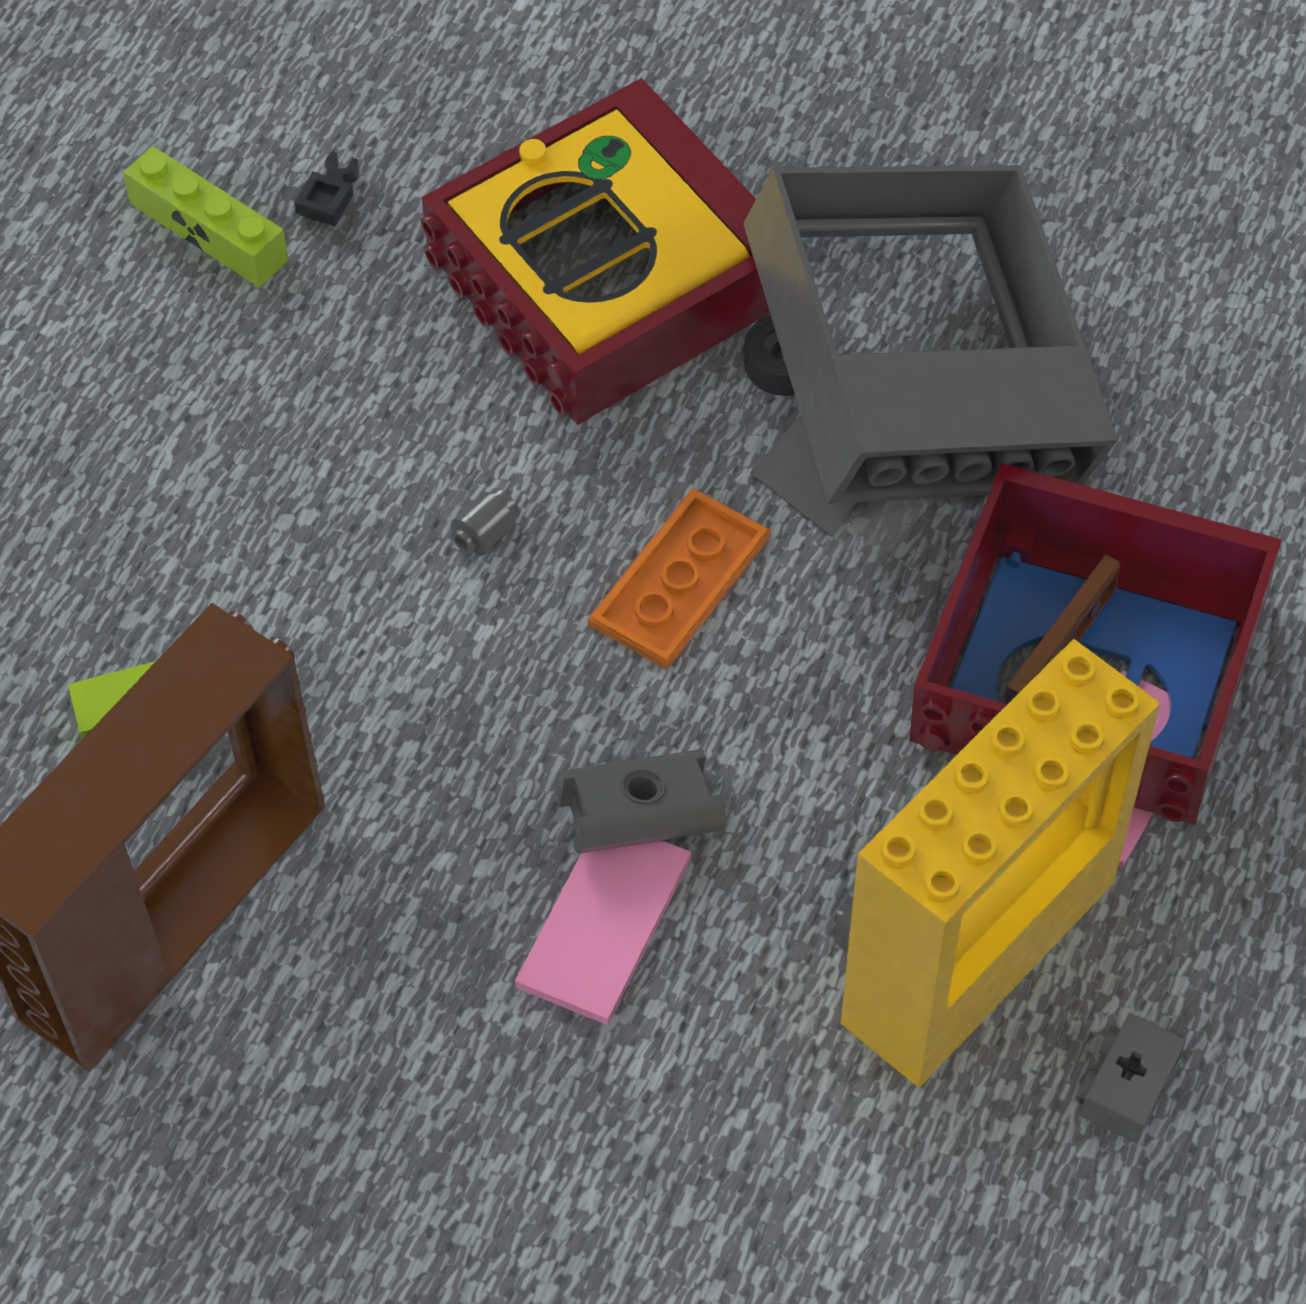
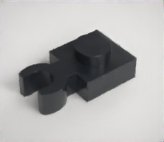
[294,152,360,226]

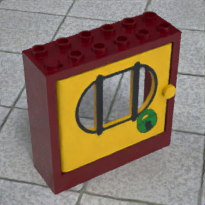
[420,78,770,425]

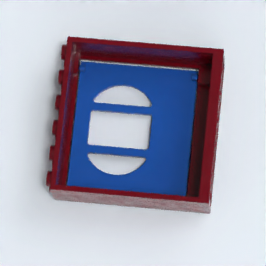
[909,463,1282,825]

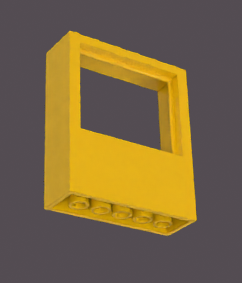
[841,639,1160,1088]

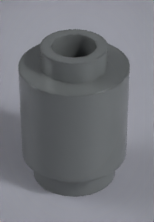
[451,488,520,556]

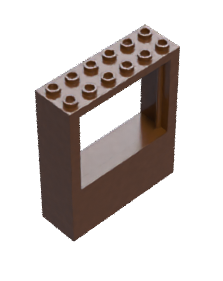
[0,603,325,1072]

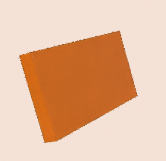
[588,488,771,670]

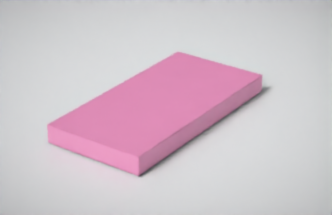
[515,840,691,1025]

